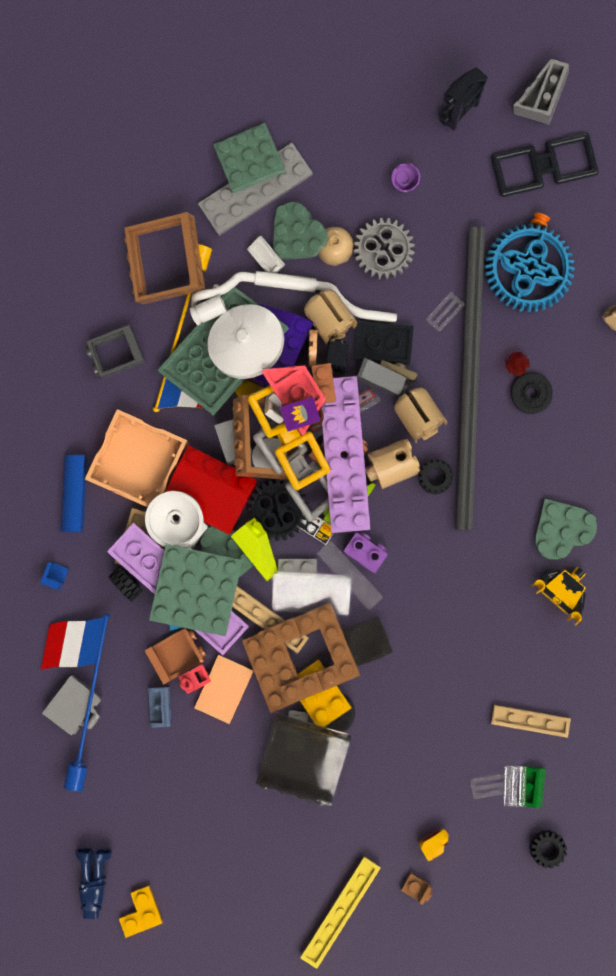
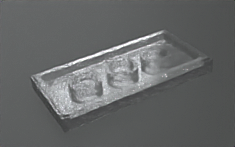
[272,572,351,615]

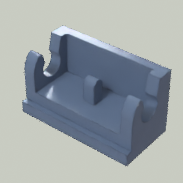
[148,686,172,728]

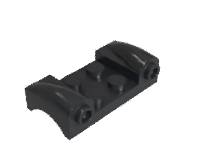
[438,67,488,131]

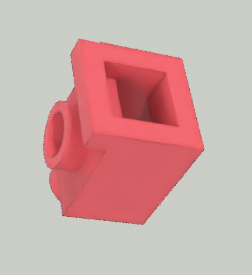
[179,664,211,694]

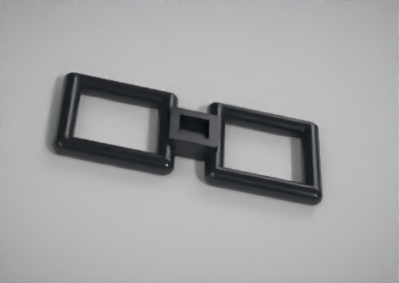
[491,133,599,197]

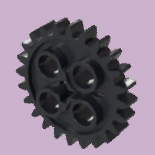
[247,479,309,541]

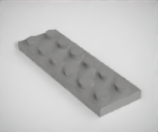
[198,143,313,236]

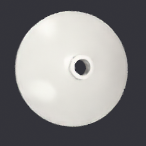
[145,491,204,547]

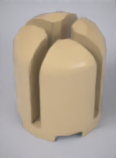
[304,289,358,345]
[394,387,447,443]

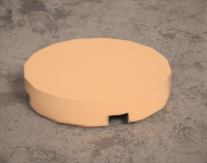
[308,330,317,368]

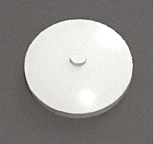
[208,304,284,379]

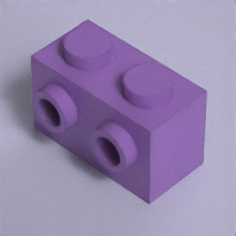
[343,532,388,574]

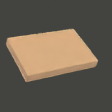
[194,655,254,724]

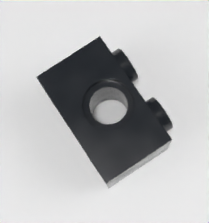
[326,339,350,373]

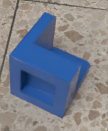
[40,562,69,590]

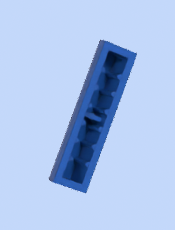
[60,455,87,533]

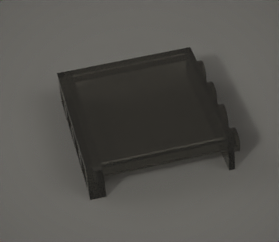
[256,713,351,806]

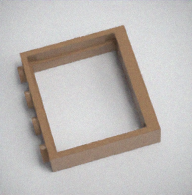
[124,212,205,305]
[232,395,305,480]

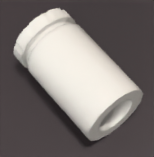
[190,295,227,325]

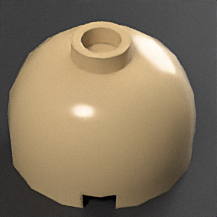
[317,226,354,266]

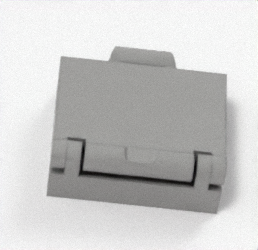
[42,675,102,736]

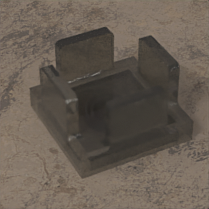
[343,616,393,666]

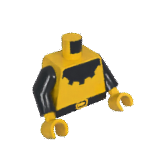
[530,567,586,626]

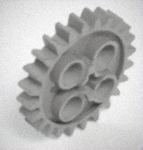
[354,218,415,280]

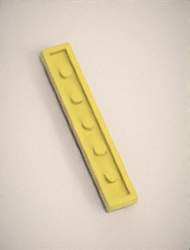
[300,856,381,969]

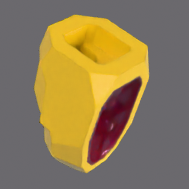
[418,828,449,862]

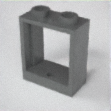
[86,325,145,379]

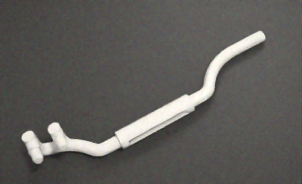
[191,271,397,323]

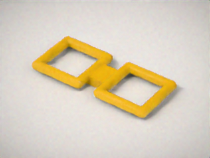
[248,385,330,491]

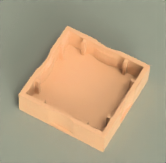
[85,409,189,508]

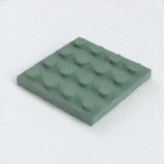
[149,544,242,636]

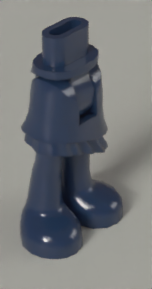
[75,848,112,919]

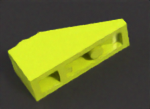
[231,518,278,581]

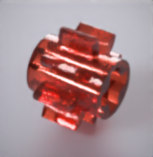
[505,352,530,376]

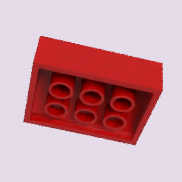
[165,445,257,535]

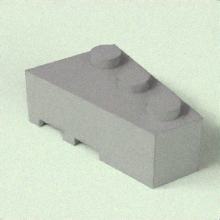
[513,59,569,125]

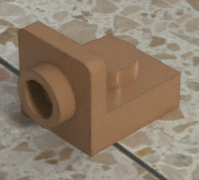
[401,872,433,905]

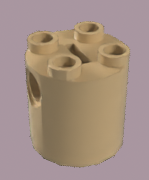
[365,439,420,489]

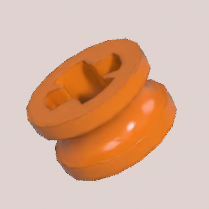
[531,212,550,228]

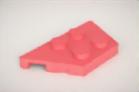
[262,365,326,435]

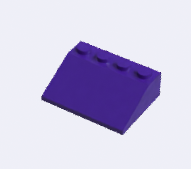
[246,304,313,388]

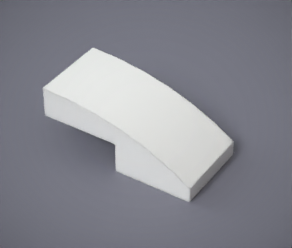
[265,392,284,424]

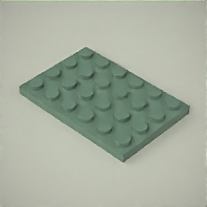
[157,287,289,416]

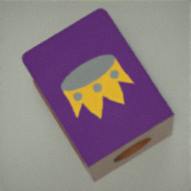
[279,395,320,432]

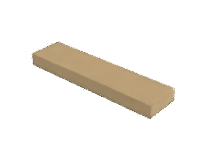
[490,704,571,738]

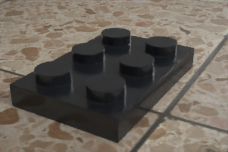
[353,321,414,365]

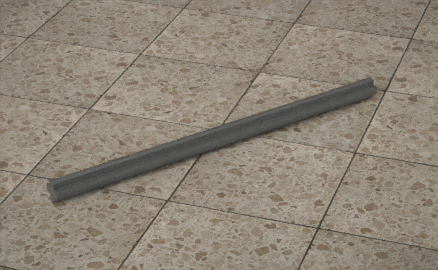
[456,226,485,531]

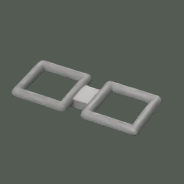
[253,420,329,522]

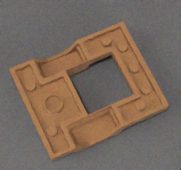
[242,603,361,713]

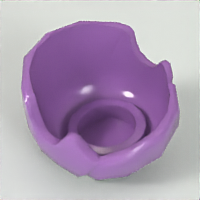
[391,163,421,192]

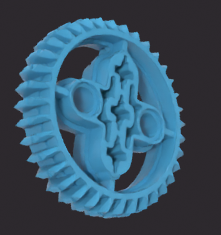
[485,223,575,313]

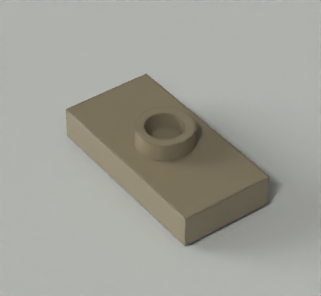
[380,360,418,383]

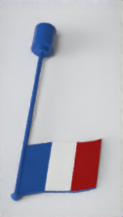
[41,613,110,791]

